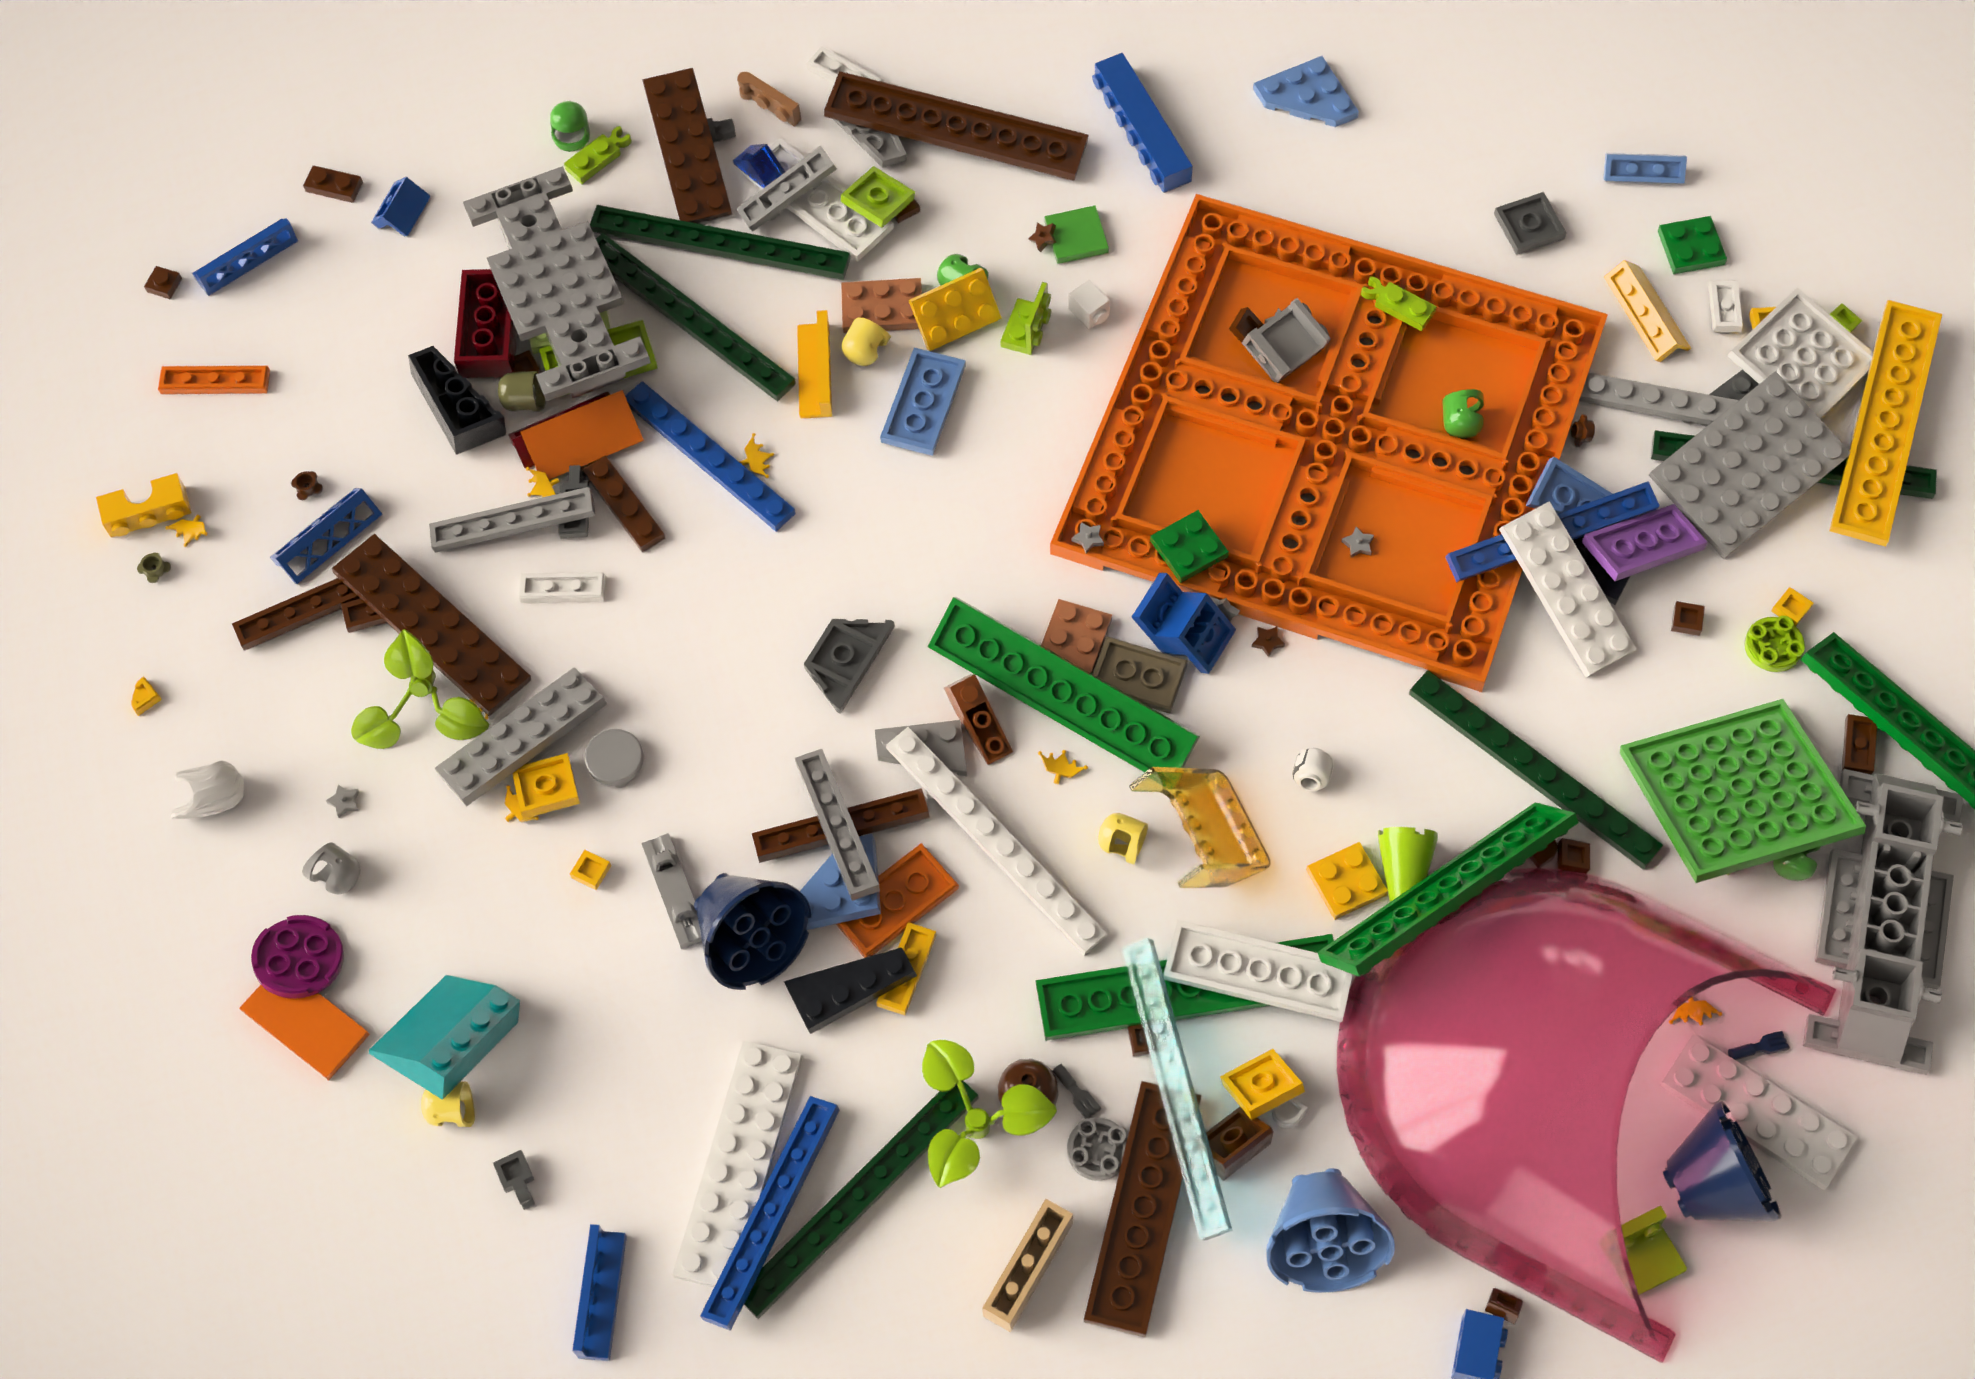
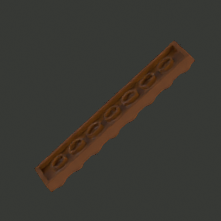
[332,533,531,716]
[1084,1081,1202,1338]

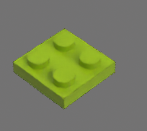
[840,166,915,228]

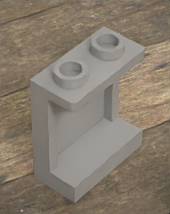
[1242,298,1331,383]

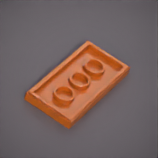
[520,390,644,480]
[836,843,959,958]
[239,985,370,1081]

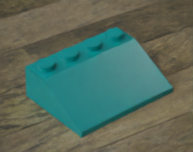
[369,975,520,1100]

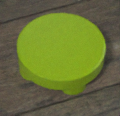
[1744,616,1805,672]

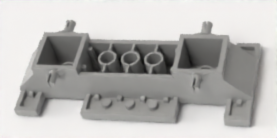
[463,166,651,402]
[1803,769,1963,1075]

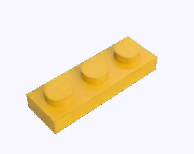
[876,922,937,1016]

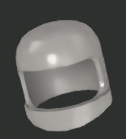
[302,842,361,895]

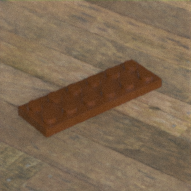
[642,67,732,223]

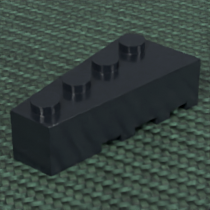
[408,346,506,455]

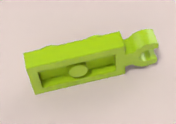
[563,126,632,185]
[1361,276,1437,331]

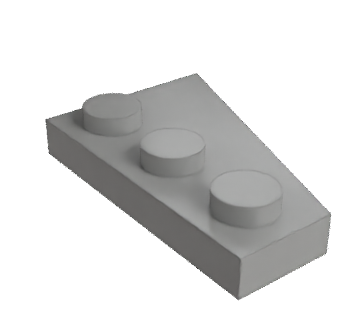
[833,119,907,168]
[875,720,967,777]

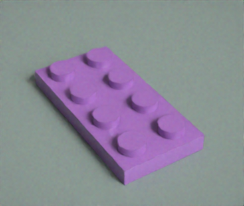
[1582,504,1708,581]

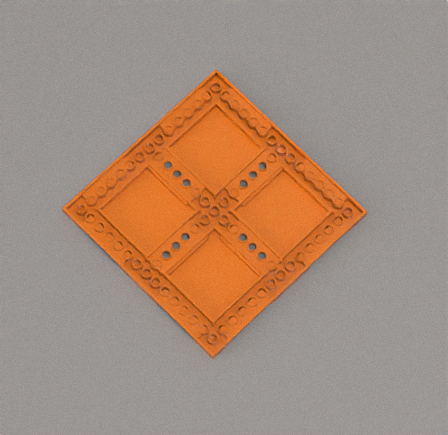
[1050,194,1608,692]

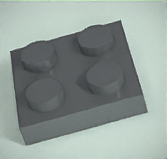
[1494,192,1567,255]

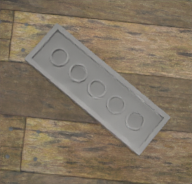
[434,667,607,807]

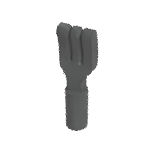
[1053,1064,1101,1118]

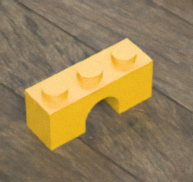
[96,473,192,538]

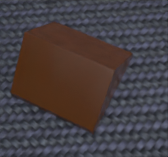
[1193,1107,1274,1181]

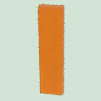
[158,366,270,394]

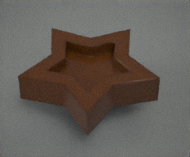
[1028,222,1057,252]
[1252,626,1285,658]

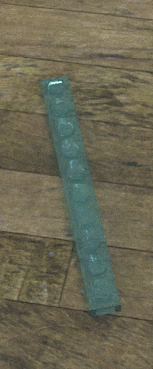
[1122,938,1233,1241]

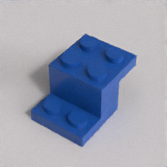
[1131,573,1236,674]

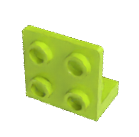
[1000,282,1051,355]
[1599,1205,1687,1298]

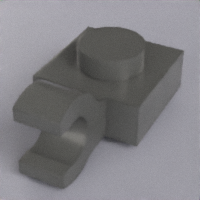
[493,1150,535,1210]

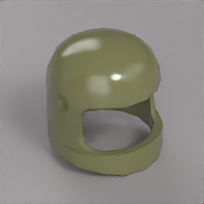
[498,371,546,412]

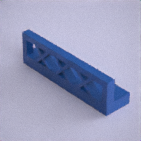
[192,218,298,296]
[270,488,383,584]
[572,1224,627,1361]

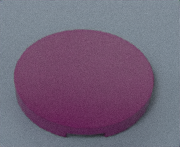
[251,915,344,998]

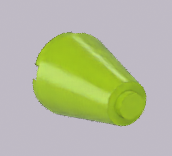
[1378,827,1438,902]

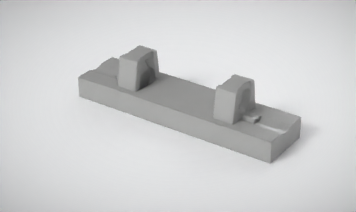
[736,146,837,232]
[641,833,702,949]

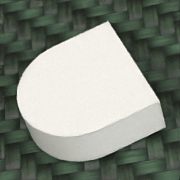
[1272,1097,1309,1129]

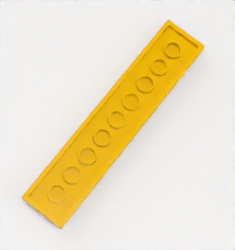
[1829,300,1942,547]

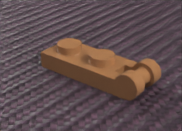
[737,71,801,127]

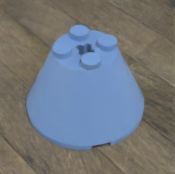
[1266,1168,1395,1293]

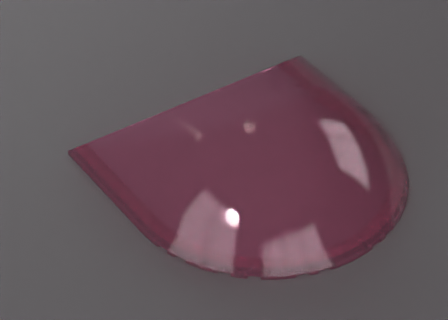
[1336,868,1836,1363]

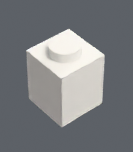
[1068,280,1110,329]

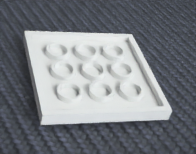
[1727,287,1873,419]

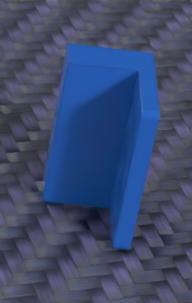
[371,177,430,237]

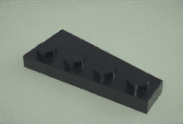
[784,947,917,1034]

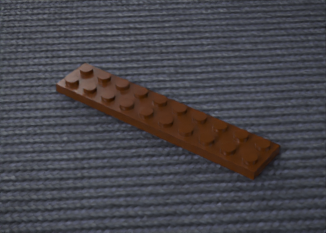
[824,71,1089,181]

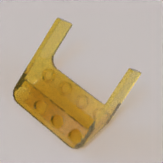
[1129,767,1271,888]

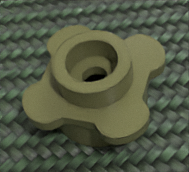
[137,552,171,583]

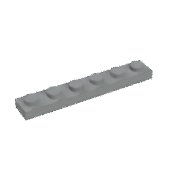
[1579,373,1739,425]
[429,487,596,553]
[795,749,880,901]

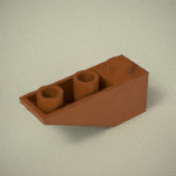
[944,674,1013,765]

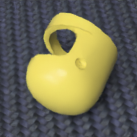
[841,318,891,366]
[1098,813,1148,865]
[421,1081,475,1127]

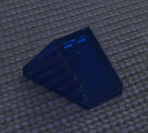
[732,144,785,188]

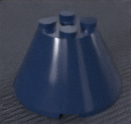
[694,873,812,990]
[1662,1101,1781,1221]

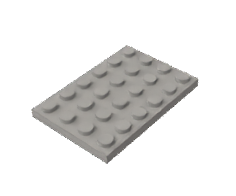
[1649,371,1850,559]

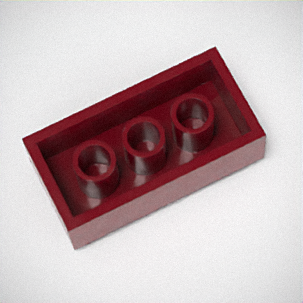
[454,269,517,378]

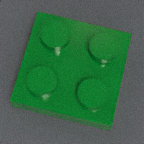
[1658,216,1727,274]
[1150,510,1229,583]

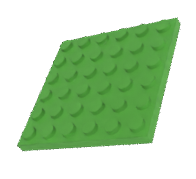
[1620,699,1866,883]

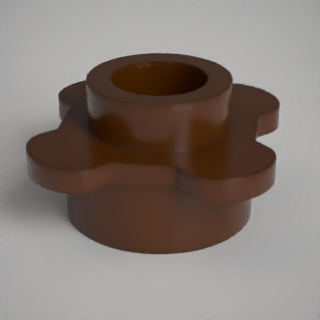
[1571,414,1595,447]
[291,471,323,500]

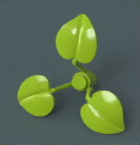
[351,629,489,749]
[922,1040,1057,1188]

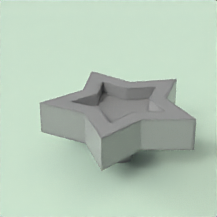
[1072,522,1104,553]
[1341,527,1374,557]
[1210,597,1240,622]
[326,784,360,818]

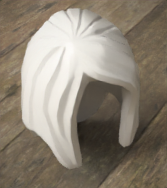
[170,760,244,819]

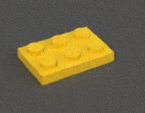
[908,268,1002,351]

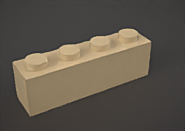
[982,1199,1073,1332]

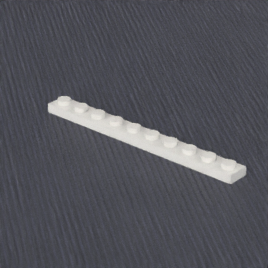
[886,727,1107,956]

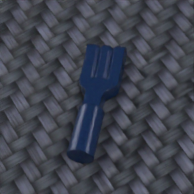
[1728,1031,1790,1060]

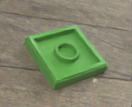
[1044,205,1109,264]

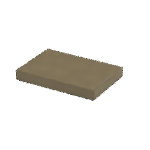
[1093,636,1188,714]

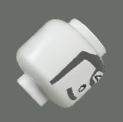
[1292,748,1333,792]

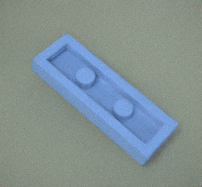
[1603,153,1687,183]

